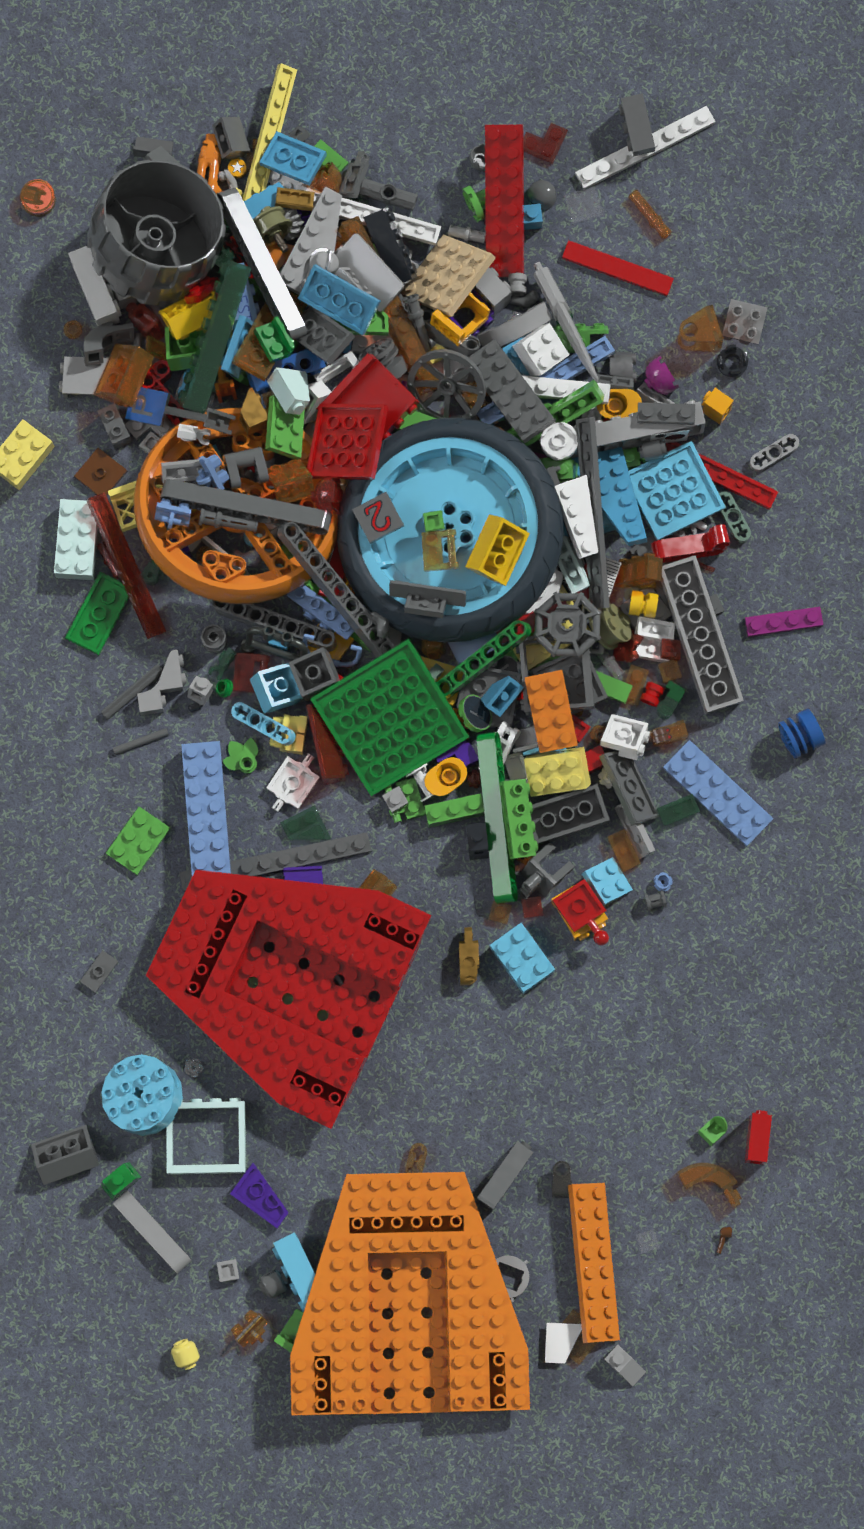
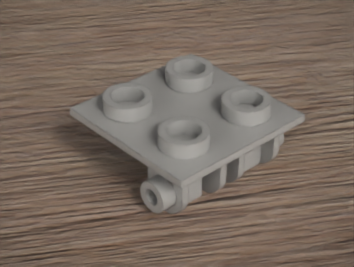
[722,299,768,344]

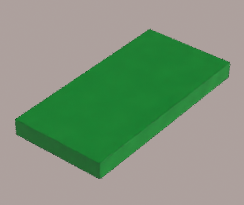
[65,572,134,656]

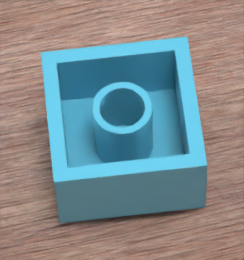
[250,662,303,714]

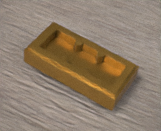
[275,187,315,211]

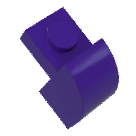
[435,740,479,768]

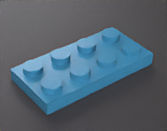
[298,264,381,335]

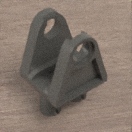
[518,842,575,899]

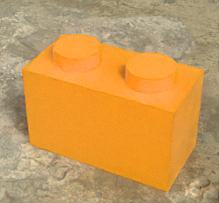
[702,388,734,425]

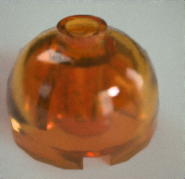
[305,162,342,193]

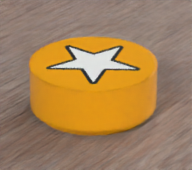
[228,159,247,178]

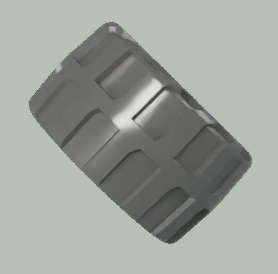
[87,160,226,305]

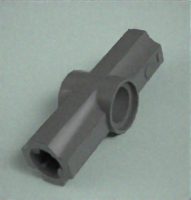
[360,178,418,211]

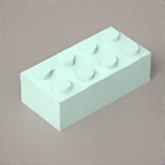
[54,499,100,580]

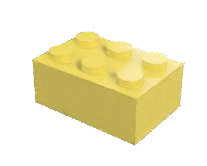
[0,419,54,490]
[524,747,591,797]

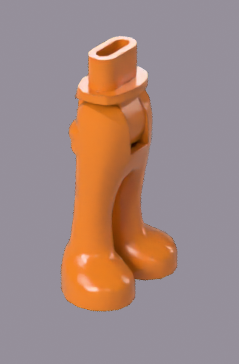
[196,134,222,194]

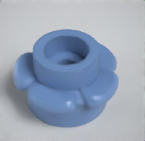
[653,872,673,891]

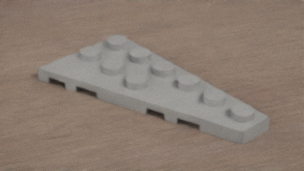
[280,187,342,295]

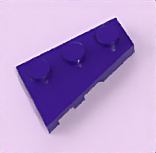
[230,1163,289,1229]

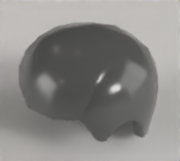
[469,143,485,172]
[528,180,557,210]

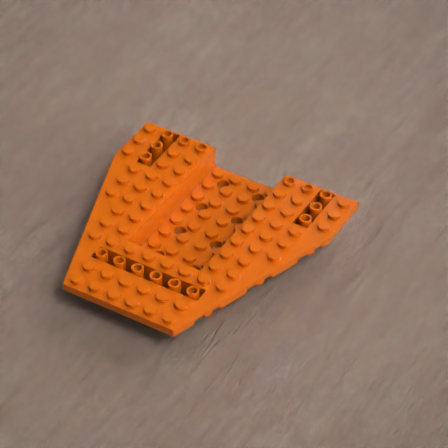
[290,1172,530,1416]

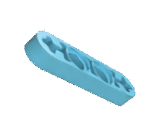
[231,702,295,746]

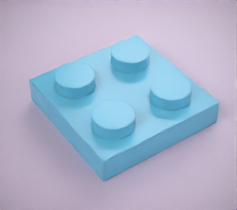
[582,857,633,906]

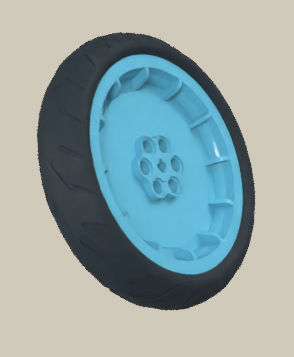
[337,418,563,642]

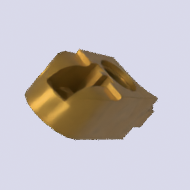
[459,927,479,986]

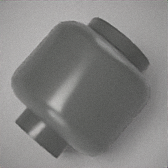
[258,1269,289,1299]

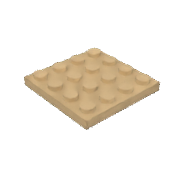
[400,234,495,317]

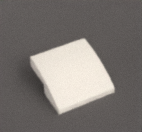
[631,616,675,663]

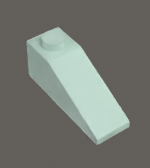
[558,536,590,593]

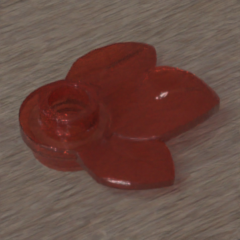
[613,629,644,663]

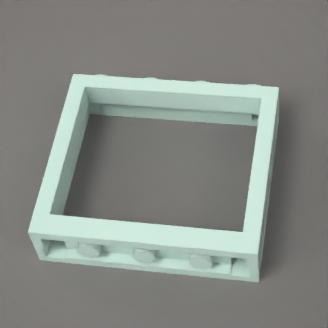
[166,1098,246,1175]

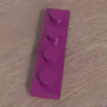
[745,606,823,637]

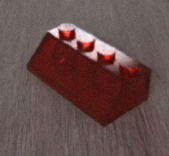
[306,704,349,785]

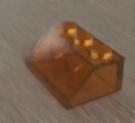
[93,344,154,407]

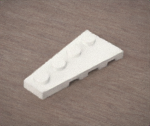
[554,475,598,559]

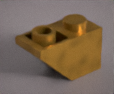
[239,388,268,435]

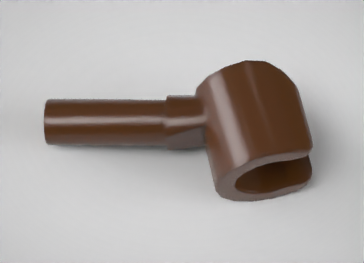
[717,1227,732,1254]

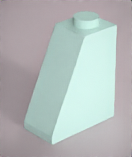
[267,367,310,415]

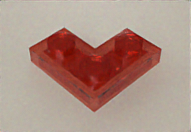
[523,123,568,164]

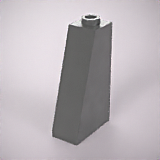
[477,1141,533,1211]

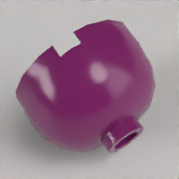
[644,355,679,394]

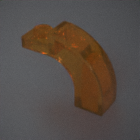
[677,1163,742,1208]

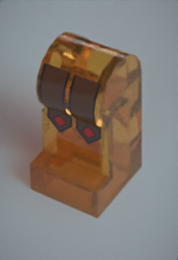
[650,719,688,747]

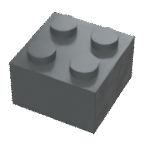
[289,647,340,701]

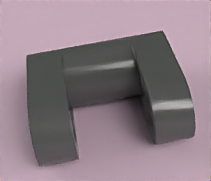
[223,447,269,490]

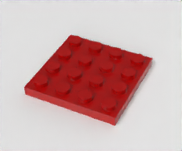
[305,404,388,480]

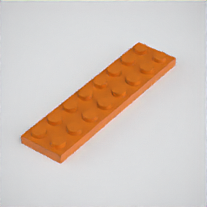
[568,1183,620,1343]

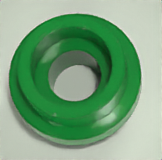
[215,679,233,698]

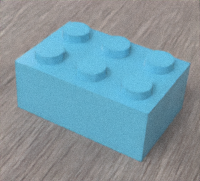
[490,923,555,995]

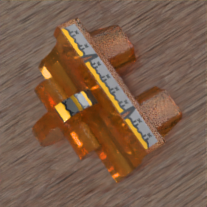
[231,1310,268,1347]

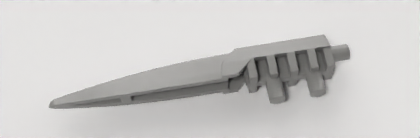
[533,262,599,382]

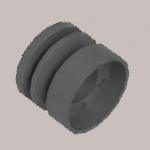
[358,338,408,379]

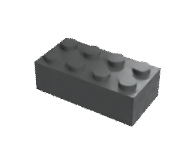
[531,784,609,846]

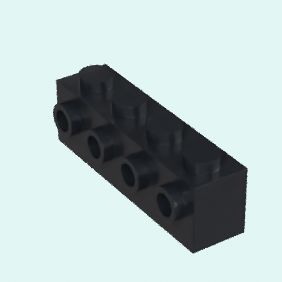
[363,207,417,283]

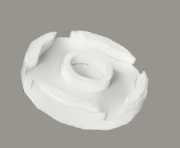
[540,422,578,460]

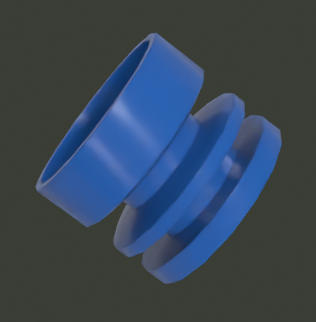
[778,708,826,759]

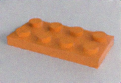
[524,670,578,753]

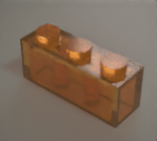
[614,553,663,589]

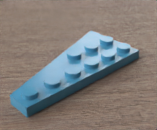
[571,447,647,546]

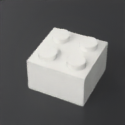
[512,323,569,377]

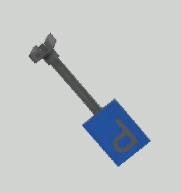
[125,386,236,435]

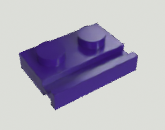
[283,866,323,884]

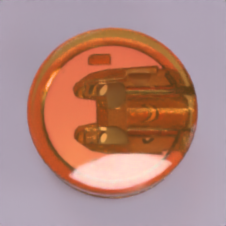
[20,179,56,217]

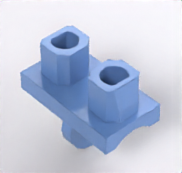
[196,454,230,490]
[154,498,191,529]

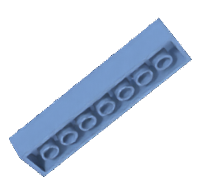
[181,741,231,876]

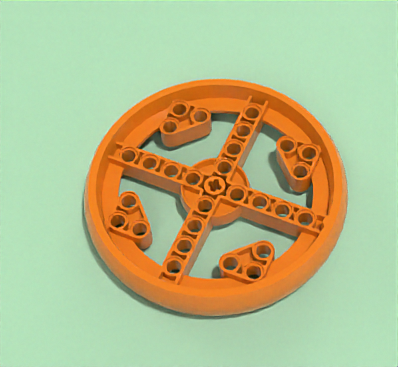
[134,408,343,604]

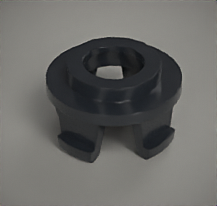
[717,344,748,377]

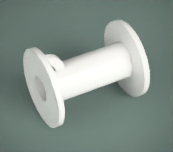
[406,763,433,802]

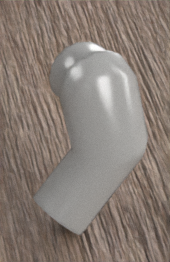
[218,170,238,189]

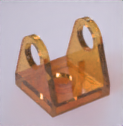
[677,305,723,352]

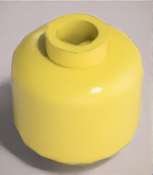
[171,1339,200,1370]

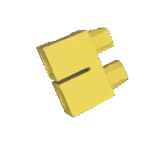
[270,714,308,755]

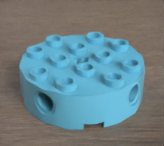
[101,1054,183,1136]

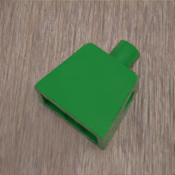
[101,1162,142,1201]

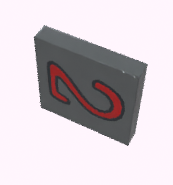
[352,492,404,544]

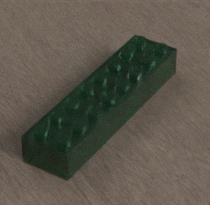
[177,259,251,414]

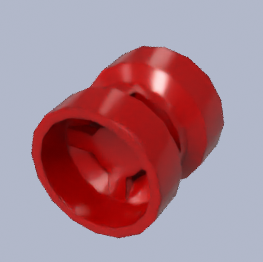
[640,682,665,707]

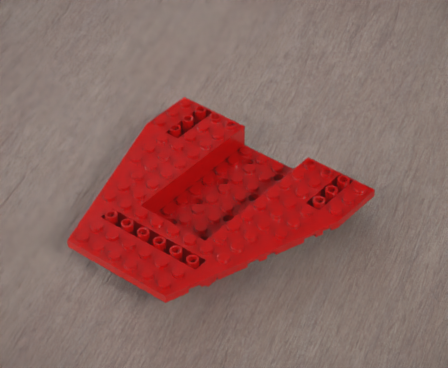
[146,870,432,1129]

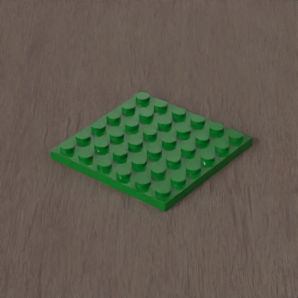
[310,638,469,796]

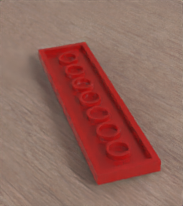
[485,124,524,277]

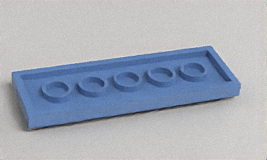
[663,740,773,847]

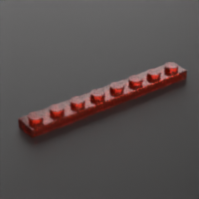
[86,492,166,639]

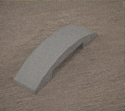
[477,302,553,347]

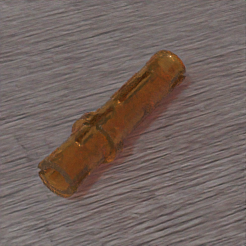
[628,190,672,240]

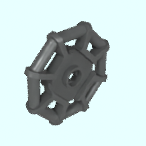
[533,591,602,658]

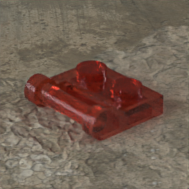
[233,653,270,693]

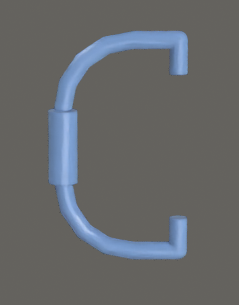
[303,634,362,668]

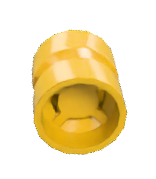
[629,590,659,618]

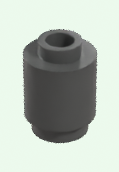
[639,439,668,461]

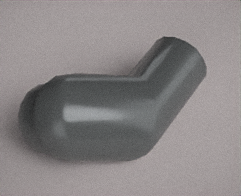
[371,611,389,638]

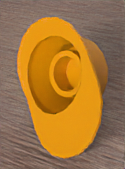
[597,389,642,419]
[424,757,467,796]

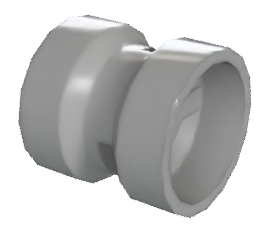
[508,273,527,296]

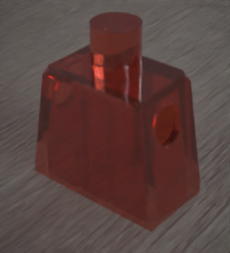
[126,302,165,346]

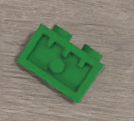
[253,316,295,363]

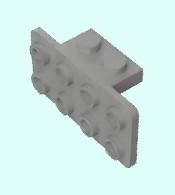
[335,234,404,311]

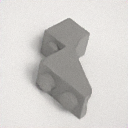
[137,650,187,715]

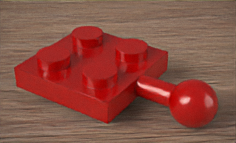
[552,879,609,946]

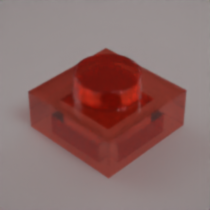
[660,638,681,661]
[521,896,543,919]

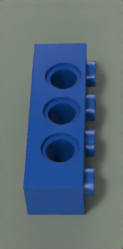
[245,349,326,394]

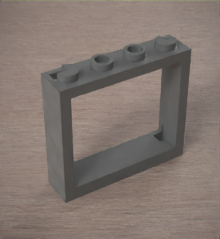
[516,634,595,716]

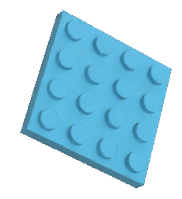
[629,441,726,540]

